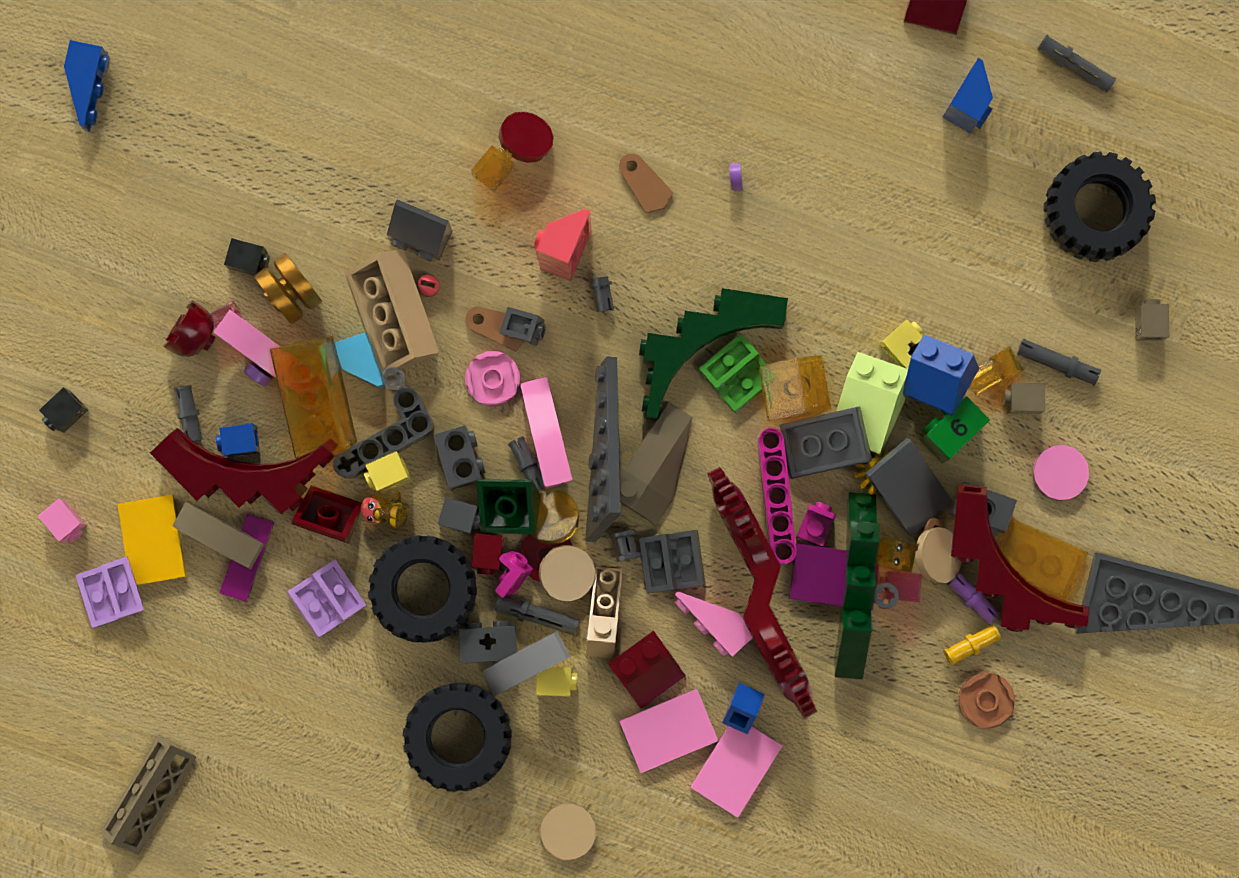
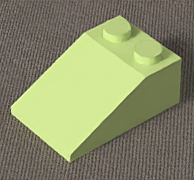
[836,352,908,456]

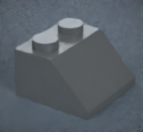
[387,199,452,262]

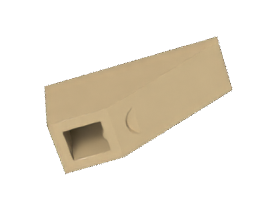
[586,566,623,658]

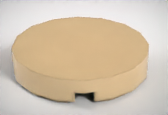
[915,527,962,584]
[539,545,595,601]
[540,803,596,860]

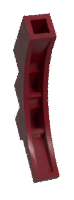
[150,428,338,515]
[951,484,1089,632]

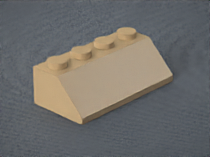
[346,249,439,375]

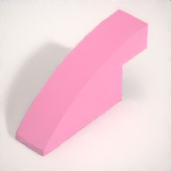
[213,310,327,404]
[520,377,573,488]

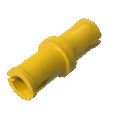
[943,624,1001,666]

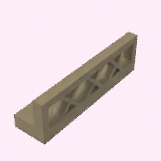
[100,735,196,855]

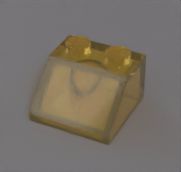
[758,355,832,421]

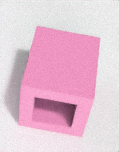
[38,498,87,543]

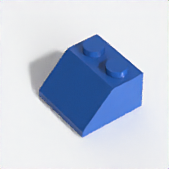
[943,58,993,134]
[903,335,979,416]

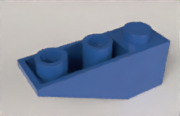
[64,40,110,132]

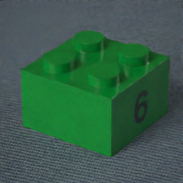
[919,396,990,463]

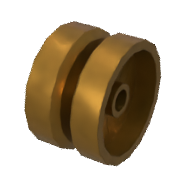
[254,253,323,325]

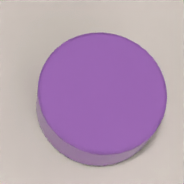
[729,163,743,191]
[244,362,272,387]

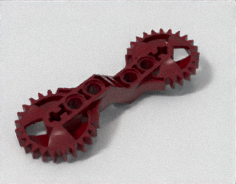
[707,467,817,719]

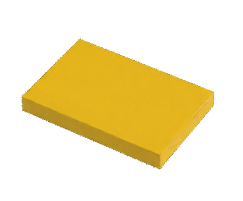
[117,494,187,586]

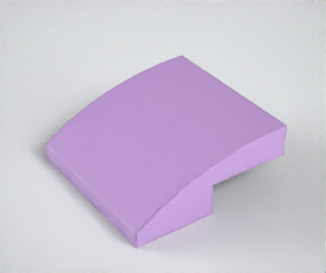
[76,557,145,628]
[287,559,366,639]

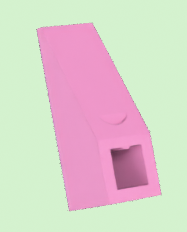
[674,592,753,657]

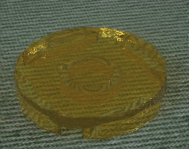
[530,490,580,544]

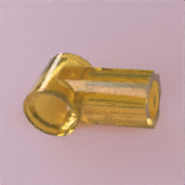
[969,347,1024,395]

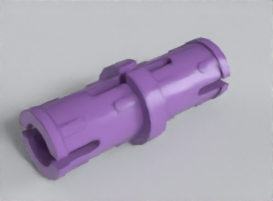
[947,572,1000,624]

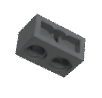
[434,425,486,490]

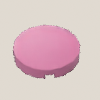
[465,351,520,406]
[1032,445,1089,501]

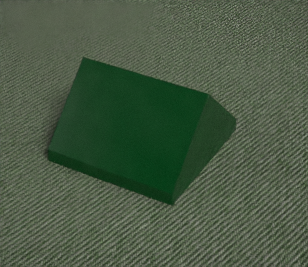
[476,479,541,534]

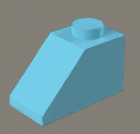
[332,332,386,389]

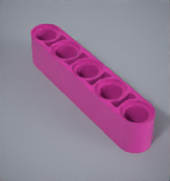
[757,428,797,565]

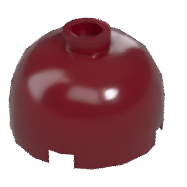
[163,300,216,357]

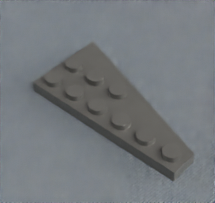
[585,356,620,542]
[1075,552,1239,634]

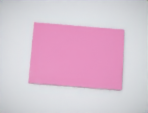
[619,689,718,773]
[690,726,782,818]

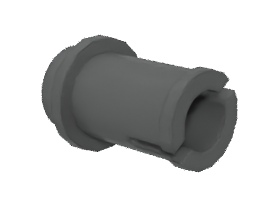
[590,276,615,312]

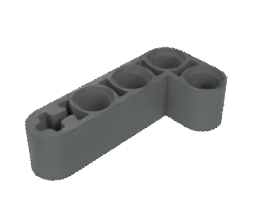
[333,387,434,479]

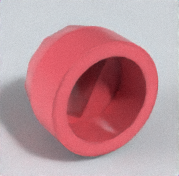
[417,274,440,297]

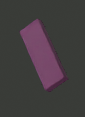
[220,514,274,602]

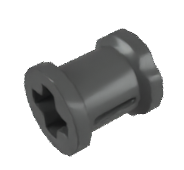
[611,529,641,562]
[873,583,899,609]

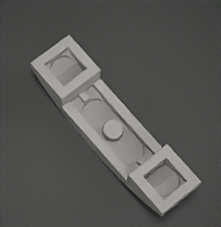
[482,632,570,697]

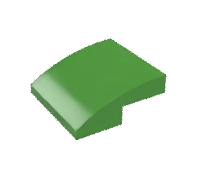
[699,333,778,414]

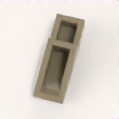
[173,502,264,569]

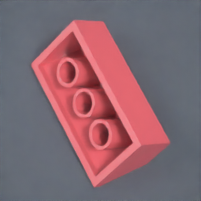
[534,209,592,281]

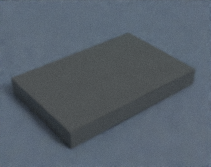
[780,406,872,479]
[865,438,952,537]

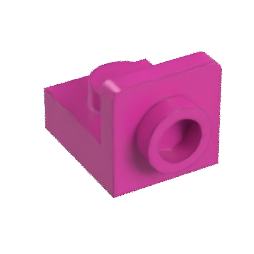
[796,502,836,547]
[495,551,533,598]

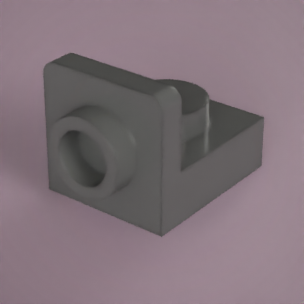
[500,307,546,346]

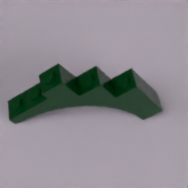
[639,288,788,421]
[834,492,880,680]

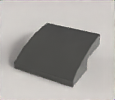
[639,530,706,593]

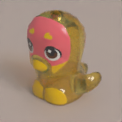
[361,491,409,531]

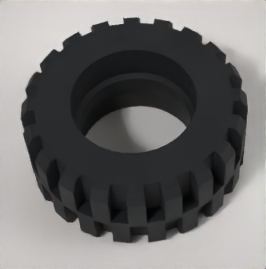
[1043,152,1156,262]
[368,535,477,643]
[402,683,512,792]

